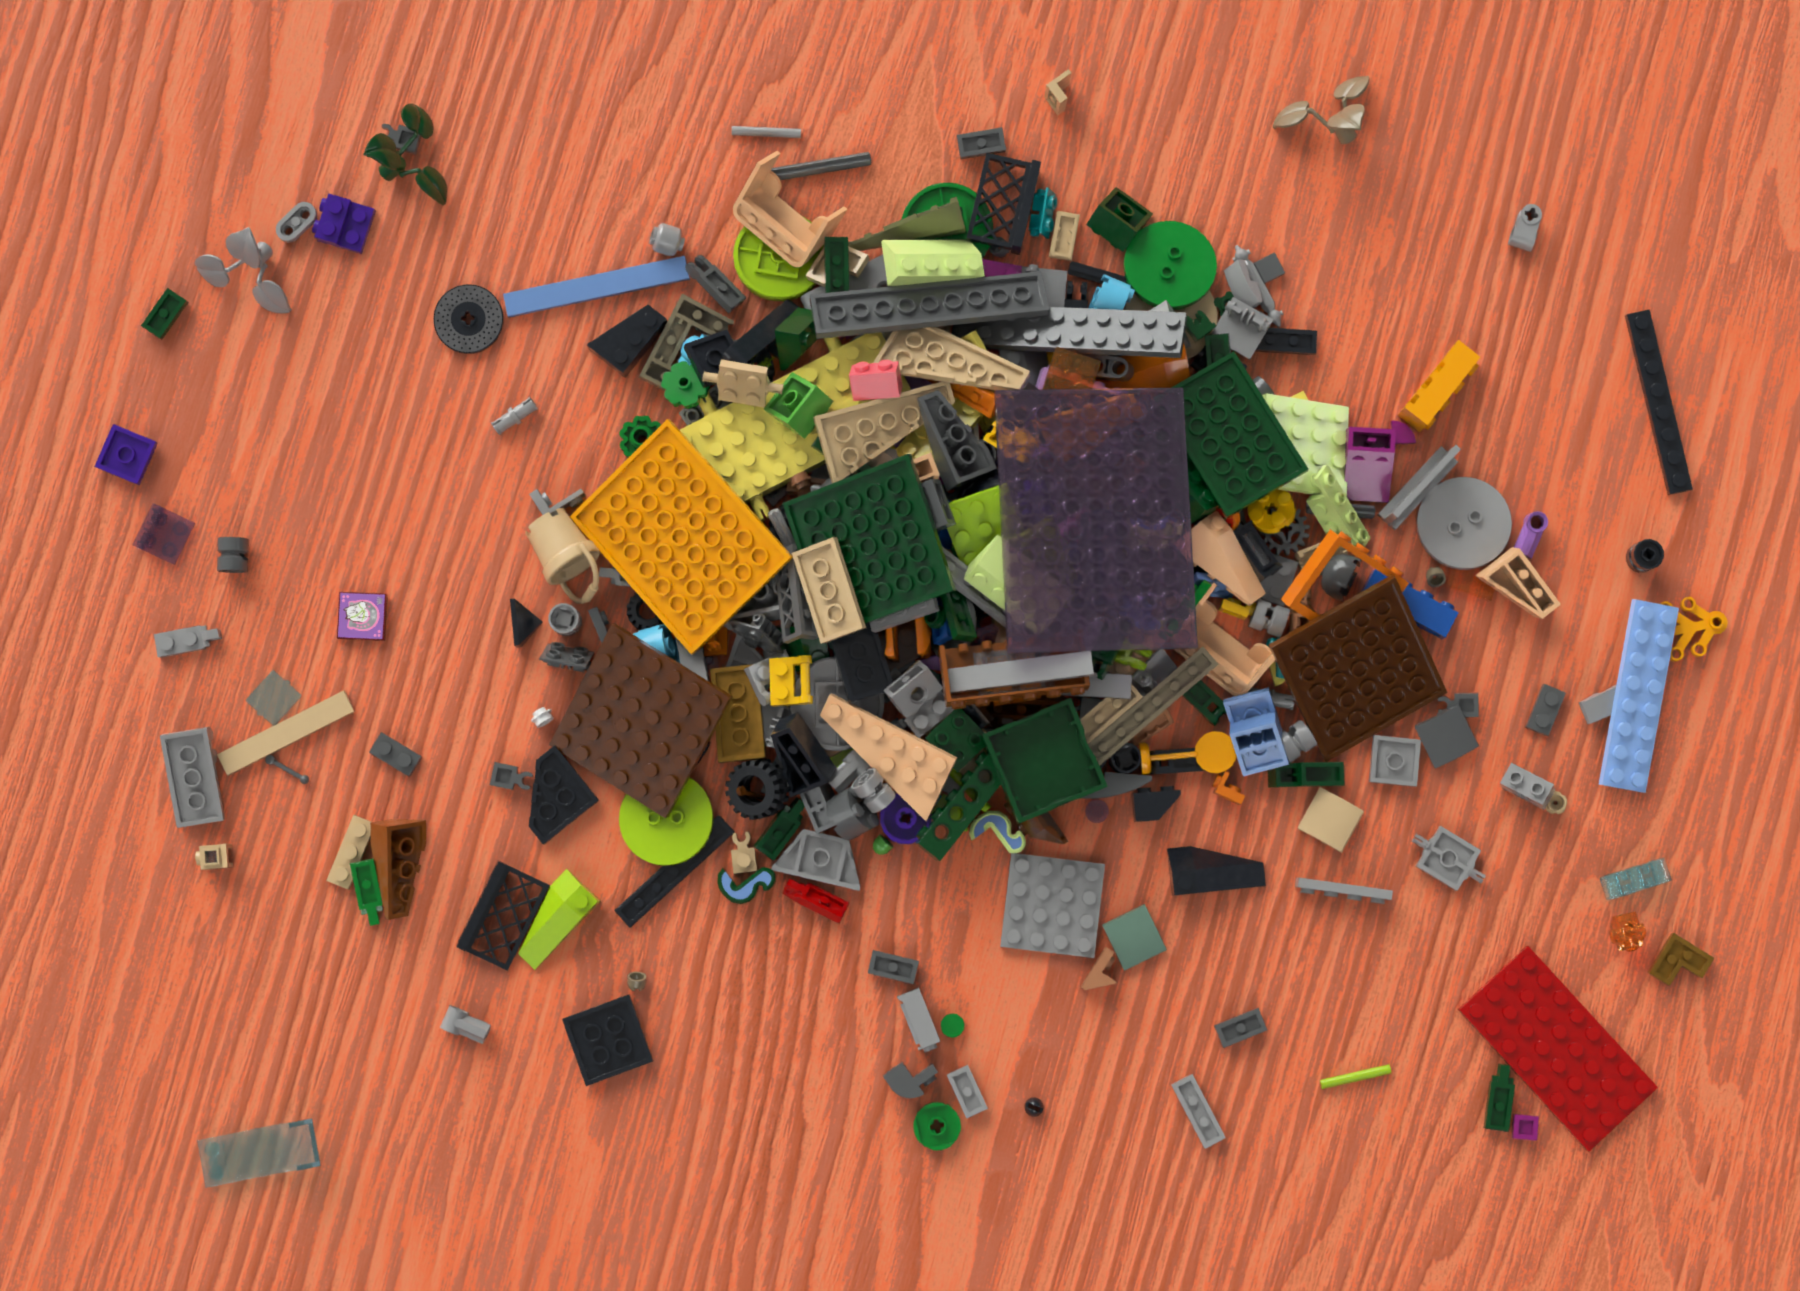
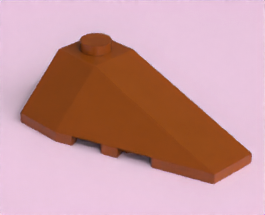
[370,819,426,920]

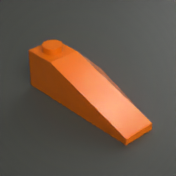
[1094,343,1190,394]

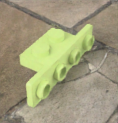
[1306,465,1370,547]

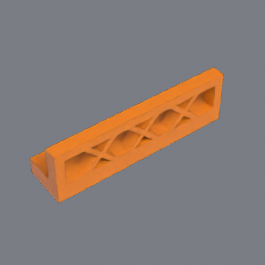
[926,379,1007,418]

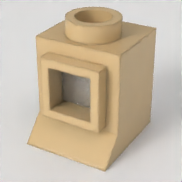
[195,844,233,870]

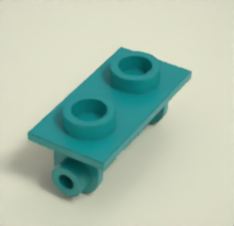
[1028,188,1057,239]

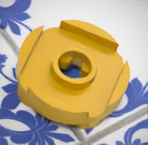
[1248,489,1296,534]

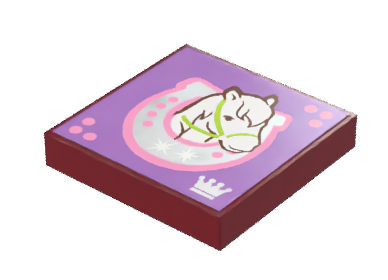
[337,592,387,641]

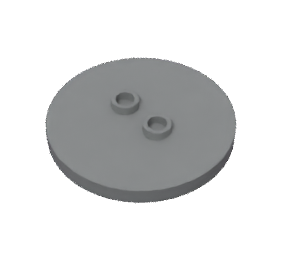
[1416,477,1512,570]
[790,656,884,751]

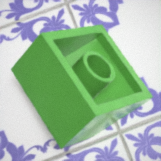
[764,372,834,439]

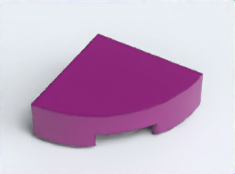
[1390,420,1416,445]

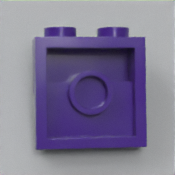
[312,193,376,254]

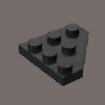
[529,745,599,845]

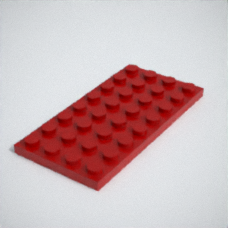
[1458,946,1658,1152]

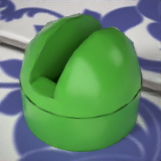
[873,834,893,855]

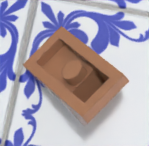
[1080,947,1118,990]

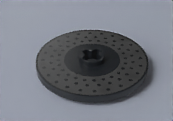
[434,284,504,354]

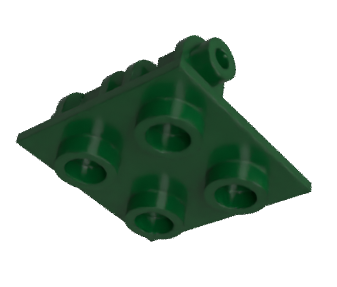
[925,709,985,773]

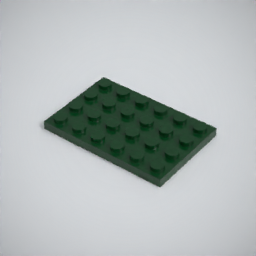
[1153,351,1309,519]

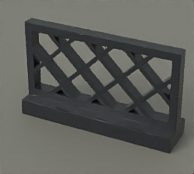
[966,153,1041,255]
[456,860,550,971]

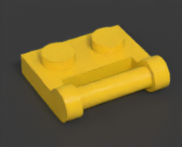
[769,655,813,707]

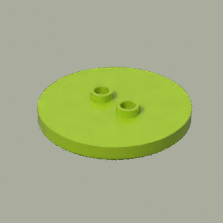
[733,216,824,301]
[619,778,714,866]

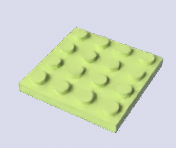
[1262,393,1349,496]

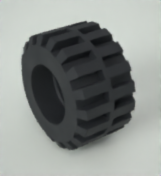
[725,759,790,820]

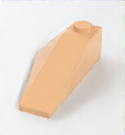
[1174,510,1266,606]

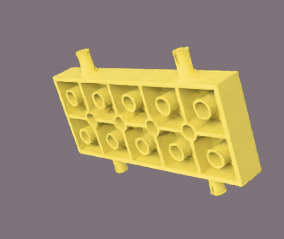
[680,332,911,521]

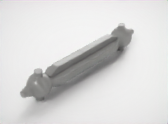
[1232,245,1283,328]

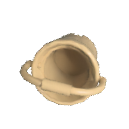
[525,508,600,604]

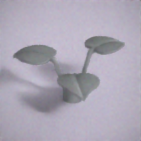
[195,227,292,313]

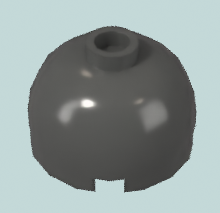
[1320,554,1361,602]

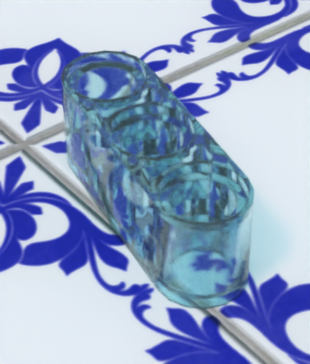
[1599,858,1672,900]

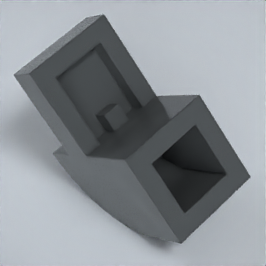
[883,1062,938,1098]

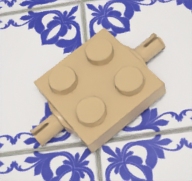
[703,360,784,408]

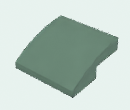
[1102,904,1167,971]

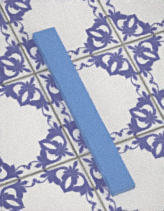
[503,256,690,318]

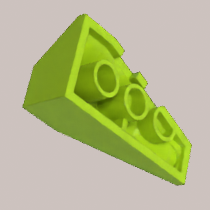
[518,869,601,970]

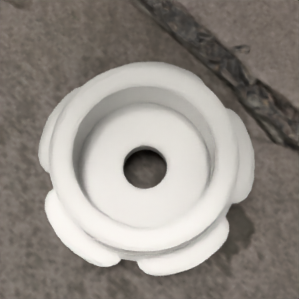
[531,707,554,728]

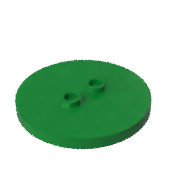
[902,183,993,259]
[1123,221,1217,310]

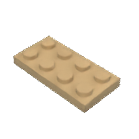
[792,537,866,644]

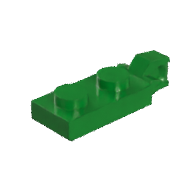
[350,858,383,926]

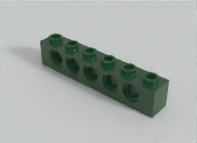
[915,751,1001,861]

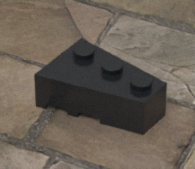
[771,712,836,797]

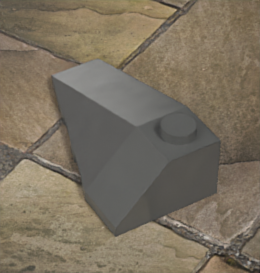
[917,390,997,491]

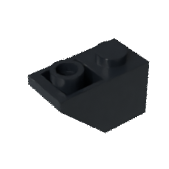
[1132,786,1181,822]

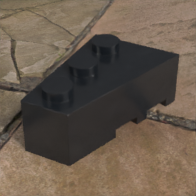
[587,305,668,378]

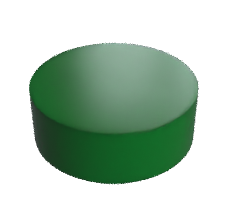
[941,1013,964,1038]

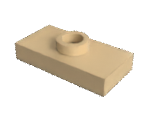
[1049,211,1080,261]

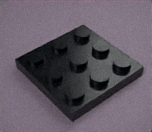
[562,994,654,1086]

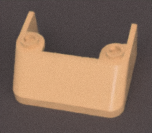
[733,151,847,267]
[1170,583,1275,696]

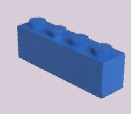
[1361,569,1459,639]

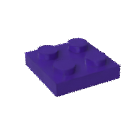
[94,424,158,485]

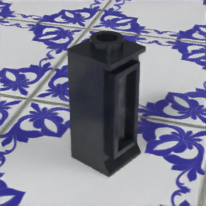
[1233,520,1283,583]

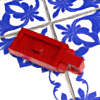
[782,878,850,924]

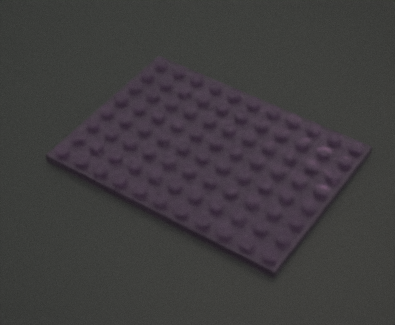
[994,388,1198,654]

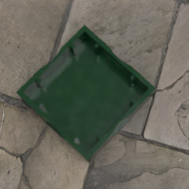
[981,698,1108,824]

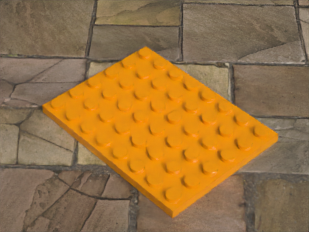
[570,419,793,655]

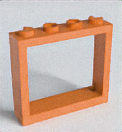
[1281,529,1409,621]

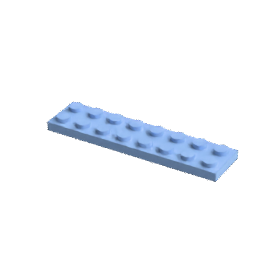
[1599,599,1679,793]

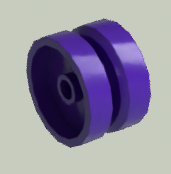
[880,794,932,844]

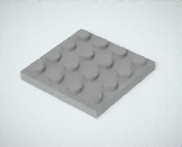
[1000,853,1105,958]

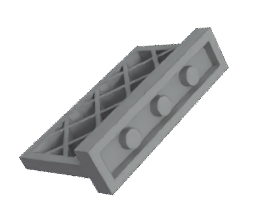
[1377,445,1461,530]

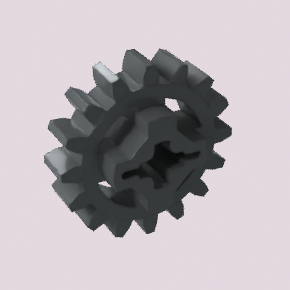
[1259,507,1310,556]

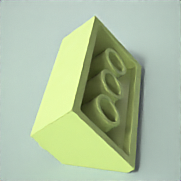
[881,240,985,286]
[964,535,1072,635]

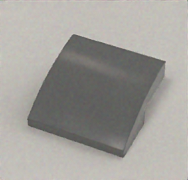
[1415,704,1479,768]

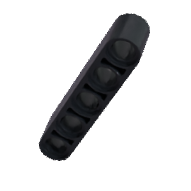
[721,299,798,365]

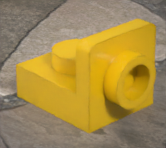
[1218,598,1257,620]

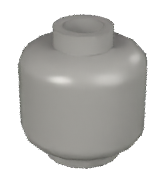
[649,223,685,256]

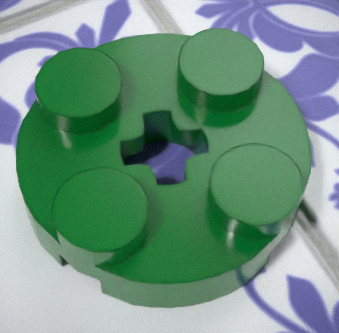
[913,1102,961,1151]

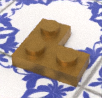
[1648,933,1714,986]

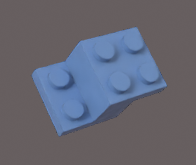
[1223,687,1289,777]

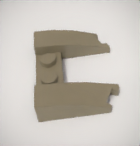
[638,294,734,391]

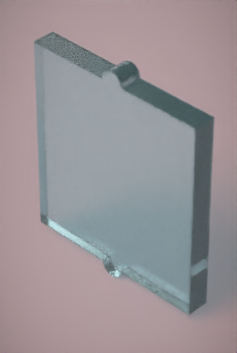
[245,670,302,726]

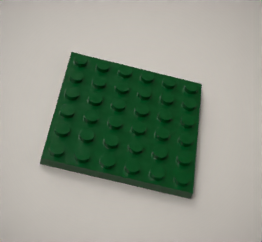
[783,454,956,624]

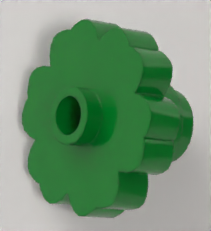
[661,361,710,409]
[619,416,661,458]

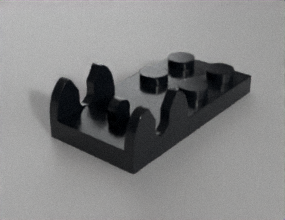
[827,623,893,703]

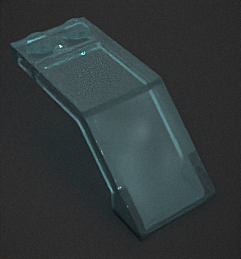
[197,1118,321,1188]

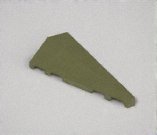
[848,197,965,251]

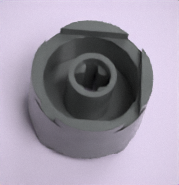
[826,787,879,840]

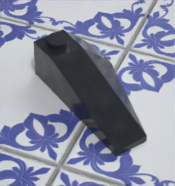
[1167,846,1266,896]

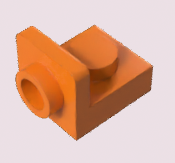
[1212,771,1245,805]

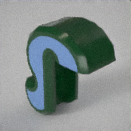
[717,867,776,904]

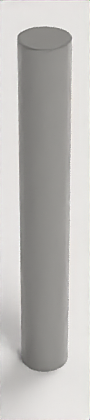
[732,126,801,138]

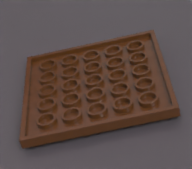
[1268,575,1448,762]
[549,624,733,818]

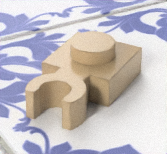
[731,832,757,874]

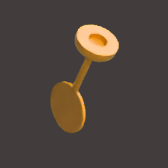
[1139,731,1236,775]

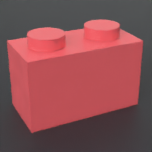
[849,360,903,401]

